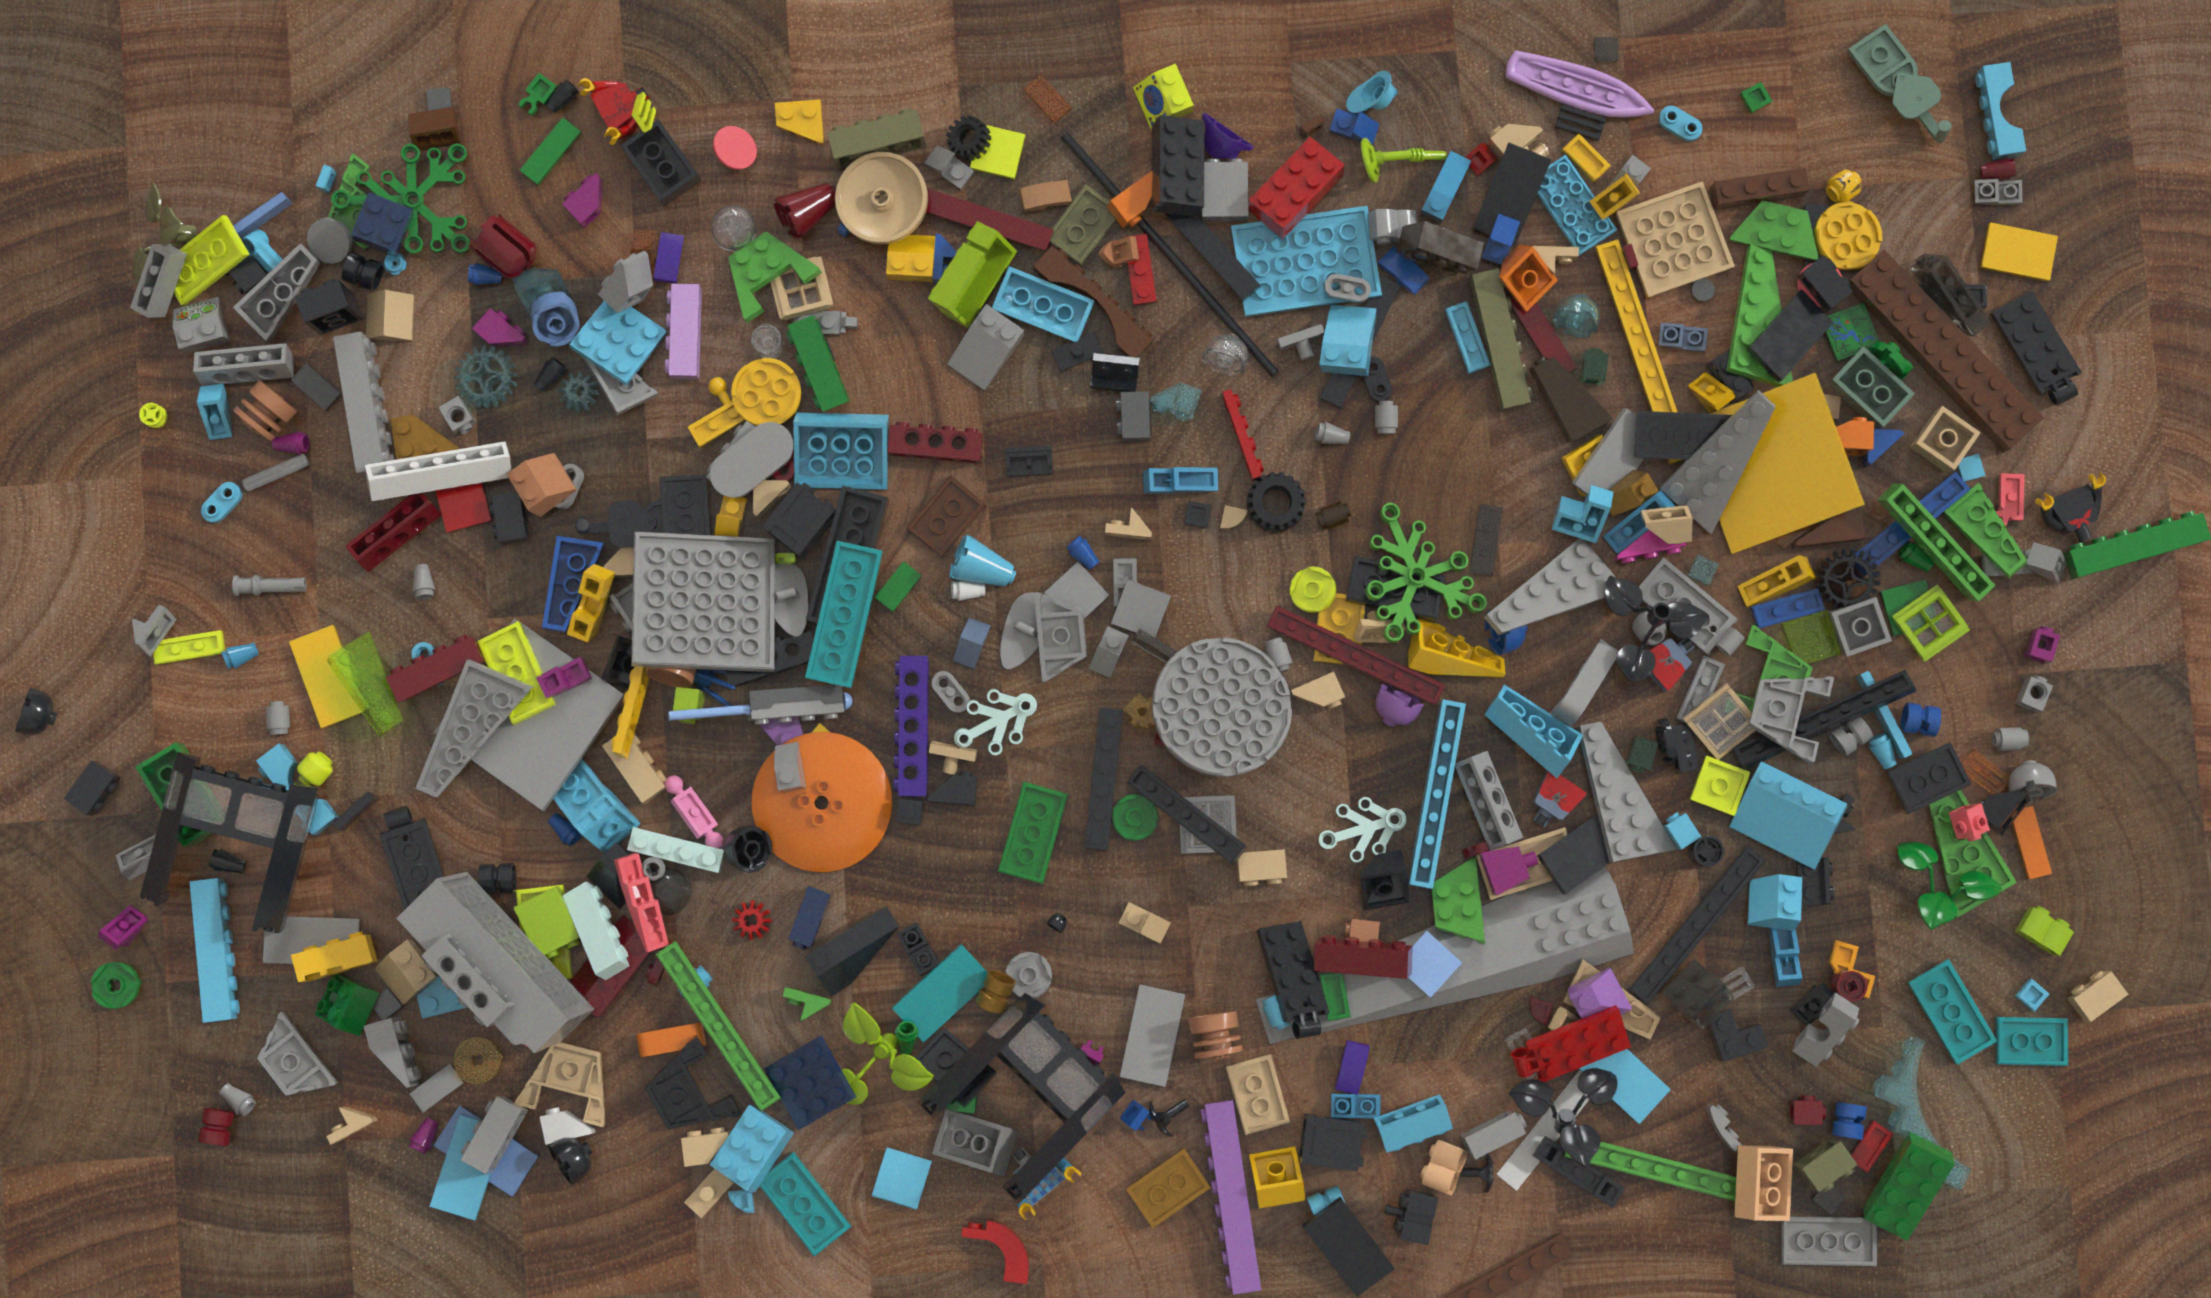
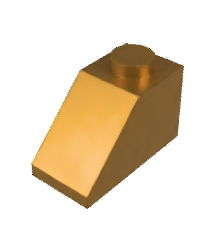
[1609,470,1658,516]

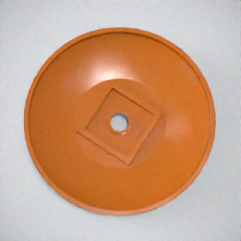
[751,732,892,872]

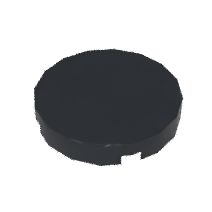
[1655,718,1677,765]

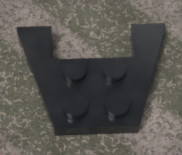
[645,1035,741,1129]

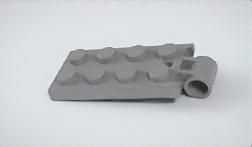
[1638,557,1745,657]

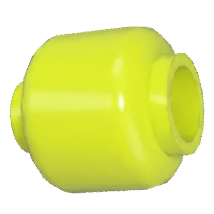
[297,751,333,786]

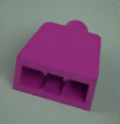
[1479,846,1539,896]

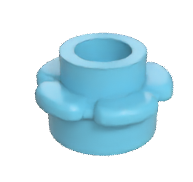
[384,253,407,275]

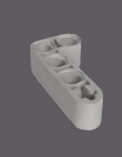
[1550,639,1619,727]

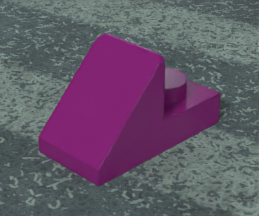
[97,905,148,950]

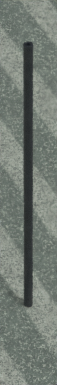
[1061,132,1279,377]

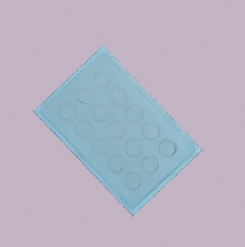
[1231,205,1382,317]

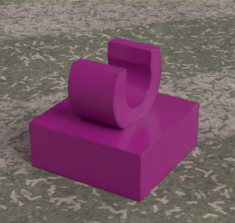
[1081,1040,1104,1065]

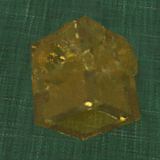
[1123,692,1155,730]

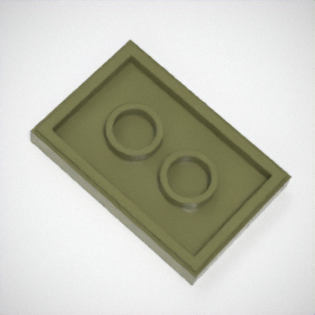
[1050,184,1116,267]

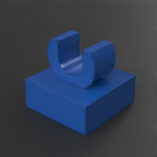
[1120,1099,1152,1131]

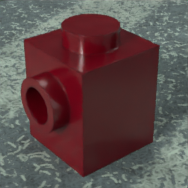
[1789,1095,1826,1125]

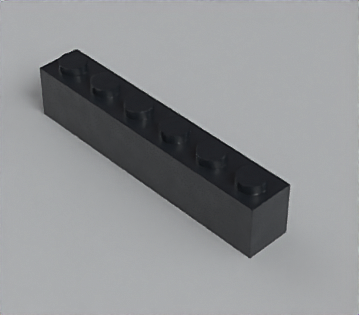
[1084,708,1123,851]

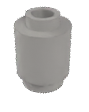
[1375,401,1398,434]
[1264,638,1293,673]
[265,701,290,735]
[1991,727,2029,751]

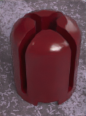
[469,214,537,280]

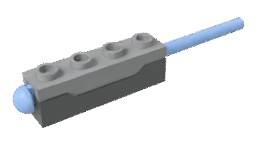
[668,685,853,725]

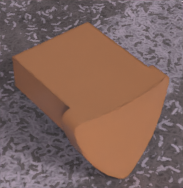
[1099,236,1139,268]

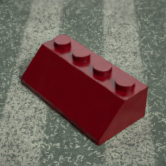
[570,914,654,1018]

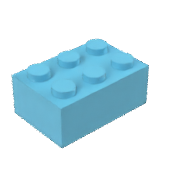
[710,1105,794,1192]

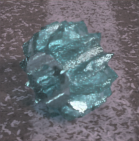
[559,372,599,412]

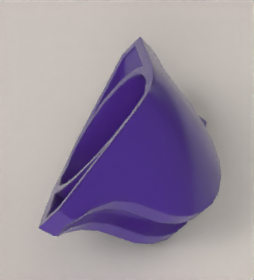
[1202,112,1254,159]

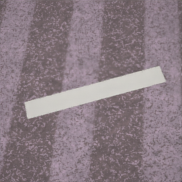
[1497,1070,1589,1191]

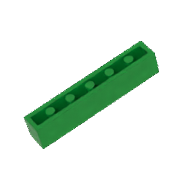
[2063,511,2211,580]

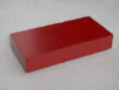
[1850,1120,1894,1173]

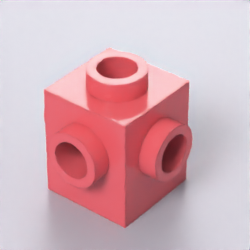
[1949,803,1990,841]

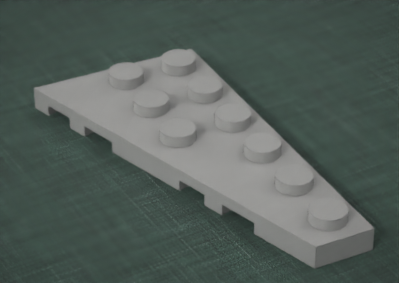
[1660,390,1776,535]
[415,659,534,798]
[1576,722,1677,863]

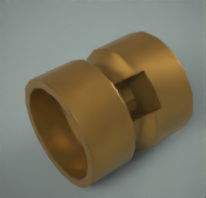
[976,970,1016,1014]

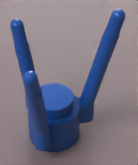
[693,669,735,706]

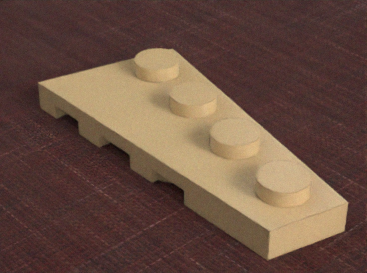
[1563,958,1660,1040]

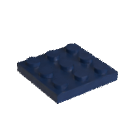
[764,1035,856,1130]

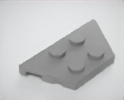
[1034,592,1087,682]
[257,1011,338,1096]

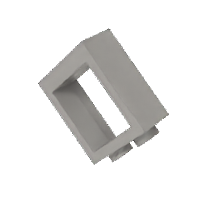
[1459,1110,1527,1160]

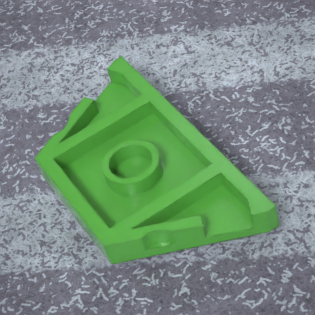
[1729,200,1818,262]
[1432,858,1486,944]

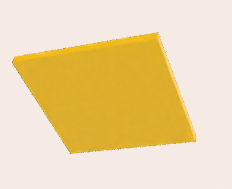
[1711,373,1865,554]

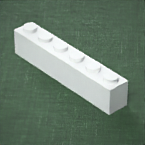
[365,442,511,501]

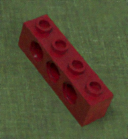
[887,422,983,464]
[345,493,441,573]

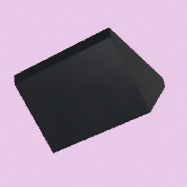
[601,635,635,689]

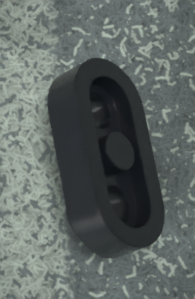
[1362,356,1392,402]

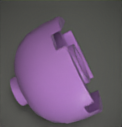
[1375,684,1424,727]

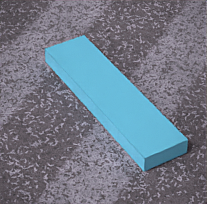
[1855,671,1912,759]

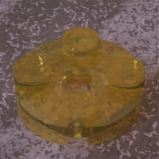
[453,1037,503,1084]

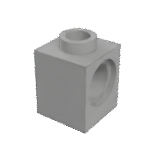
[439,396,477,435]
[2015,675,2053,713]

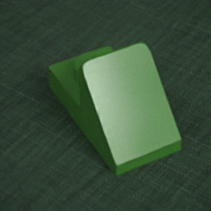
[783,987,832,1021]

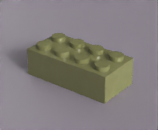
[827,109,926,170]

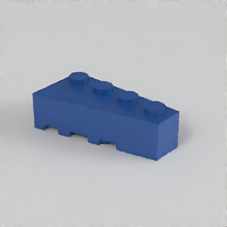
[542,536,604,633]

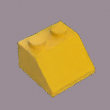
[886,235,935,282]
[1249,1147,1306,1209]

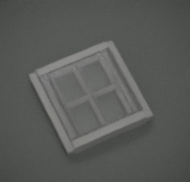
[1180,795,1237,854]

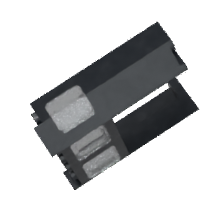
[140,752,319,933]
[917,993,1126,1204]

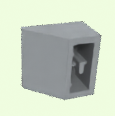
[598,251,653,313]

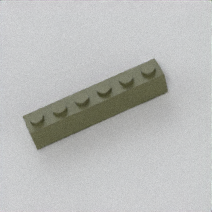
[1469,268,1533,412]

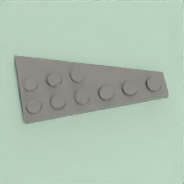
[1484,538,1615,635]

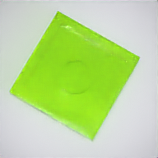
[1781,610,1841,664]

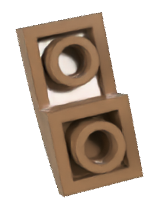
[1019,180,1072,211]

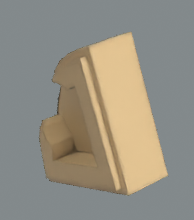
[1220,505,1248,529]

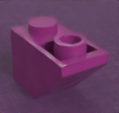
[562,173,602,229]
[472,308,529,348]

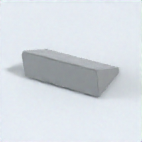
[115,834,156,880]

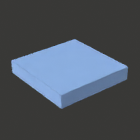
[1409,931,1462,998]

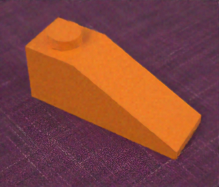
[1107,170,1153,229]

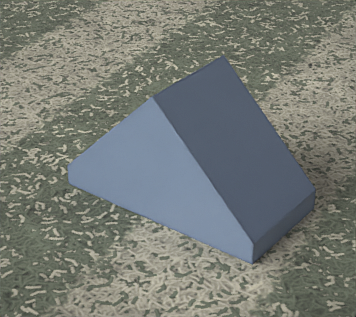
[953,618,991,669]

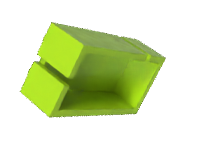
[928,221,1017,328]

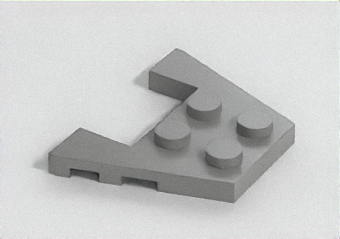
[1749,676,1834,765]

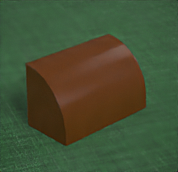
[408,106,460,149]

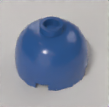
[1484,610,1528,655]

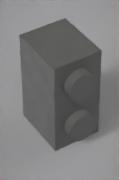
[1116,391,1150,442]

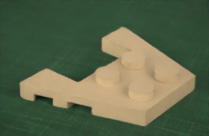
[515,1042,605,1127]

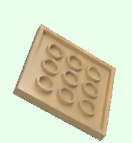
[1615,181,1735,299]

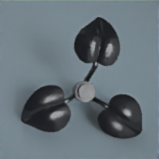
[1604,575,1709,682]
[1509,1068,1618,1167]

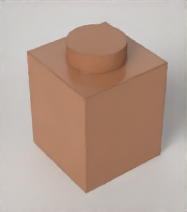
[1344,919,1380,942]

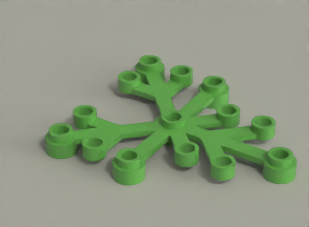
[1365,503,1487,643]

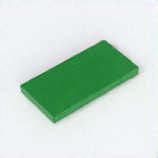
[998,781,1068,884]

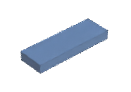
[233,192,292,239]

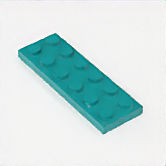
[805,541,883,689]

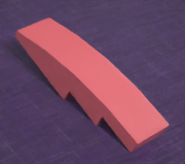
[614,853,669,952]

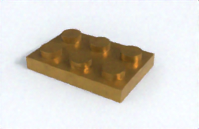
[1126,1148,1211,1229]

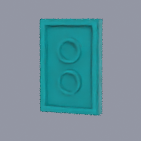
[1995,1017,2068,1066]

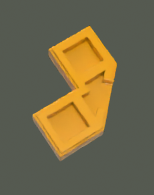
[1828,940,1875,999]

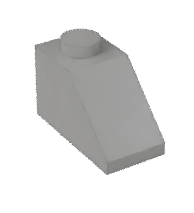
[2025,542,2067,584]
[774,742,806,793]

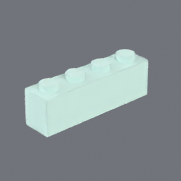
[627,827,726,873]
[563,882,629,980]

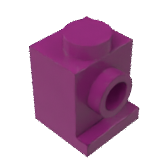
[2023,626,2060,664]

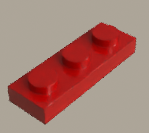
[1124,234,1157,306]

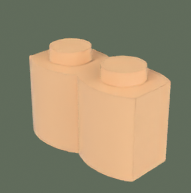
[1421,1139,1468,1196]

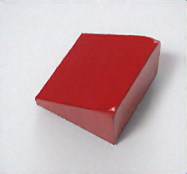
[1465,143,1498,176]

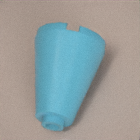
[949,534,1016,587]

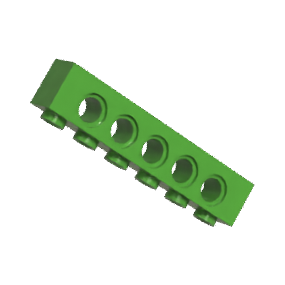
[1877,484,1995,602]

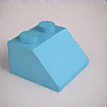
[1747,874,1802,931]

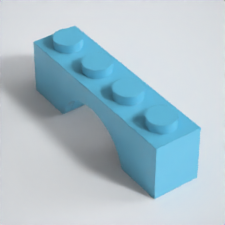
[1975,62,2026,161]
[256,743,339,836]

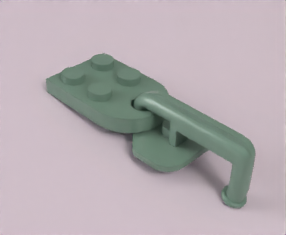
[1847,24,1951,144]

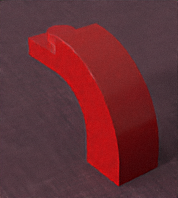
[961,1219,1029,1284]

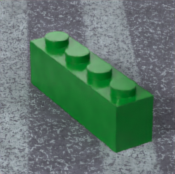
[786,315,850,412]

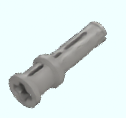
[232,575,307,596]

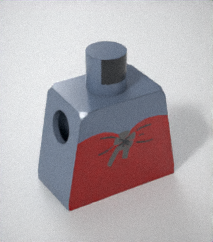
[1649,638,1695,693]
[1532,770,1587,828]

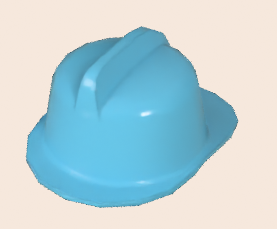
[1346,70,1398,113]

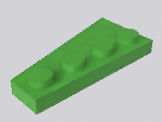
[1943,483,2027,578]

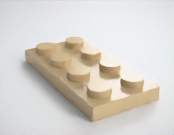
[1475,827,1567,900]

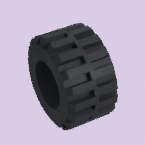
[1246,472,1306,533]

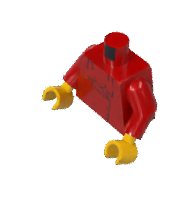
[577,78,649,145]

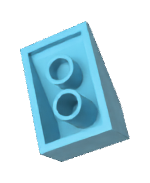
[1319,305,1377,376]

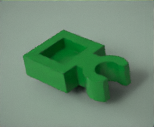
[518,73,557,116]

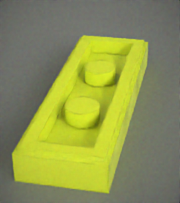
[153,630,225,665]

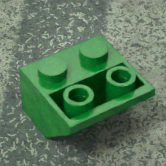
[314,973,379,1036]

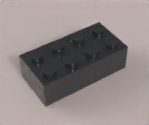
[1151,115,1204,217]

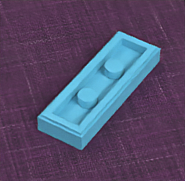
[1444,301,1491,374]

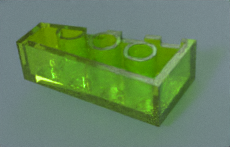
[327,631,403,738]

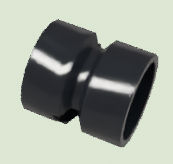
[341,253,384,292]
[1688,836,1724,867]
[478,863,517,894]

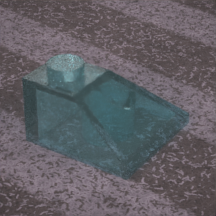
[512,268,577,319]

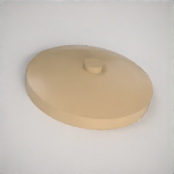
[835,152,928,244]

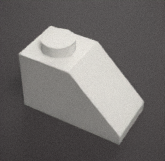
[540,1107,595,1145]

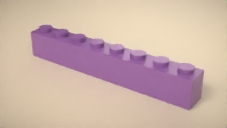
[1201,1099,1261,1295]

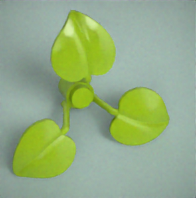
[841,1002,934,1105]

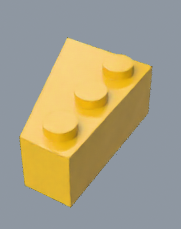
[291,931,378,982]

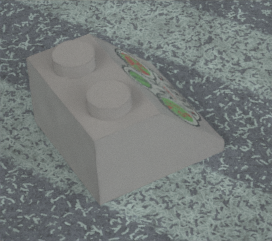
[173,297,231,354]

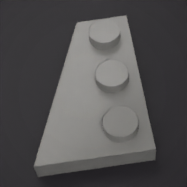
[583,357,658,415]

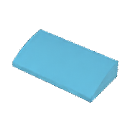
[992,266,1095,342]

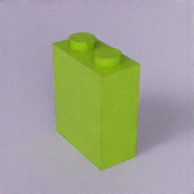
[513,886,580,960]

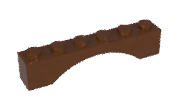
[1033,246,1153,358]

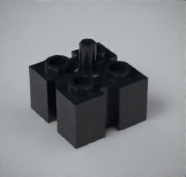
[1384,1188,1438,1245]

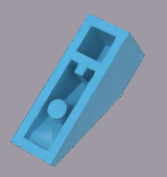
[1420,151,1471,223]
[1603,490,1676,554]

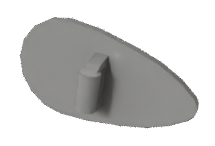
[775,564,809,638]
[1000,592,1039,670]

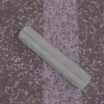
[242,454,309,491]

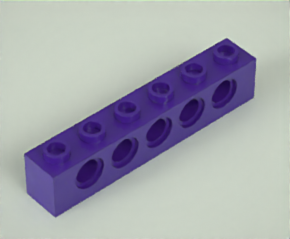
[894,656,929,797]

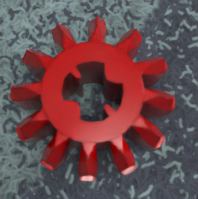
[732,900,772,940]

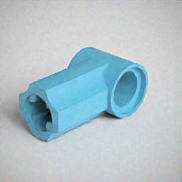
[241,229,283,273]

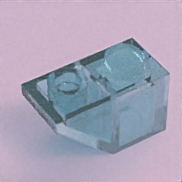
[1149,383,1202,421]

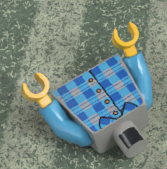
[1012,1146,1081,1221]

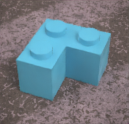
[1552,485,1613,543]

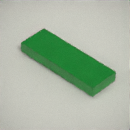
[519,118,582,186]

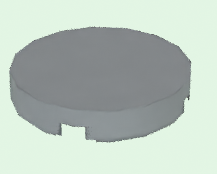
[307,217,353,264]
[1006,952,1052,998]

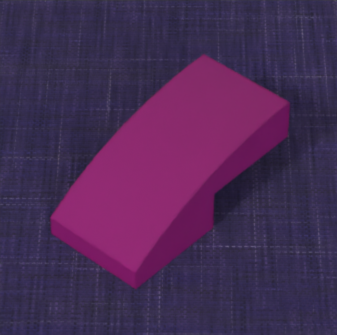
[536,657,592,699]

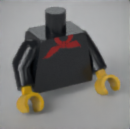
[2035,472,2106,543]

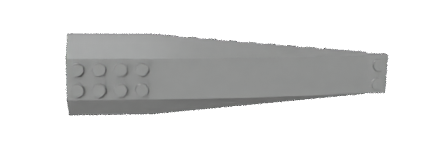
[1255,866,1634,1045]

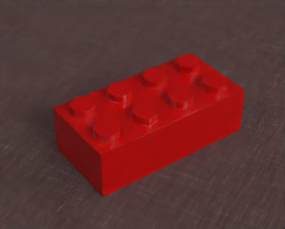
[1248,137,1345,239]

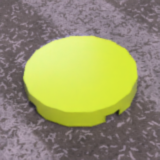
[1289,566,1337,613]

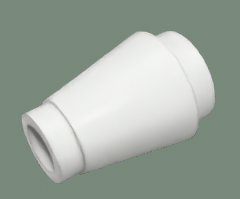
[951,580,985,601]

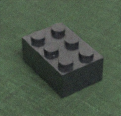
[620,119,701,207]
[294,279,364,335]

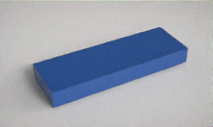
[1750,588,1825,629]

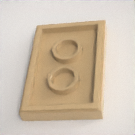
[1225,1054,1290,1135]

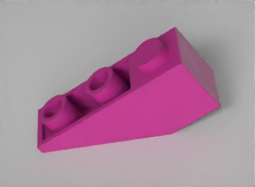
[1614,530,1686,564]

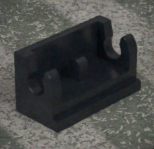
[1005,445,1053,477]

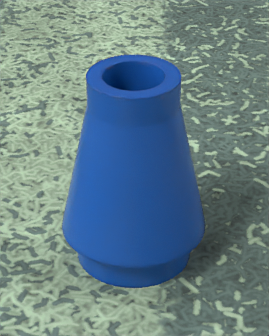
[468,263,502,285]
[1066,535,1099,570]
[548,813,582,846]

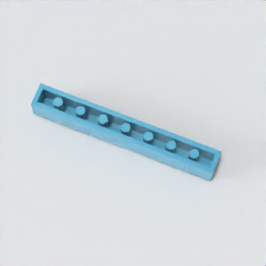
[1408,699,1466,889]

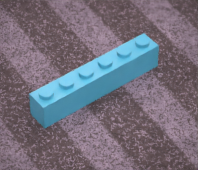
[190,878,240,1023]

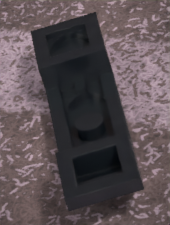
[1532,1136,1626,1208]

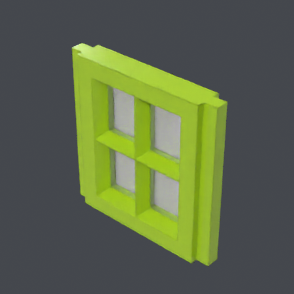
[1891,584,1970,662]

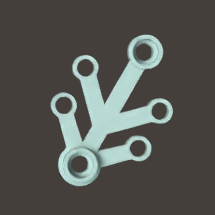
[954,689,1037,755]
[1318,797,1406,863]

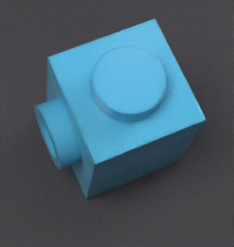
[1663,812,1701,850]

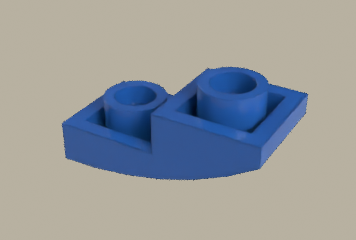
[1378,246,1430,295]

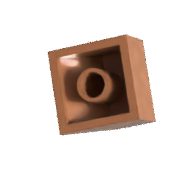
[507,453,577,517]

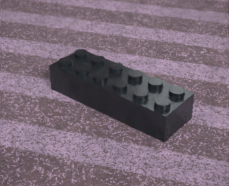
[806,486,889,625]

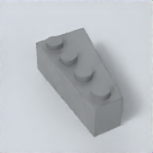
[233,243,321,343]

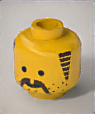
[1826,169,1861,203]

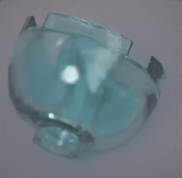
[1553,294,1600,338]

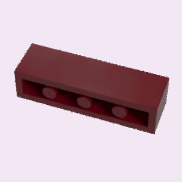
[385,634,485,703]
[1314,935,1413,979]

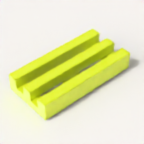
[632,92,656,133]

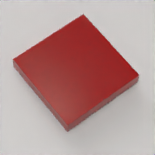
[435,482,493,533]

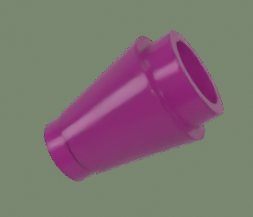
[272,431,310,455]
[409,1117,439,1154]

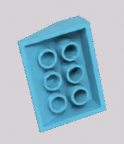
[793,412,889,490]
[1729,761,1847,870]

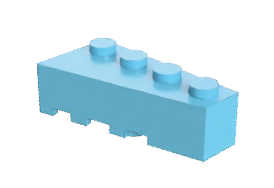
[1485,684,1583,778]

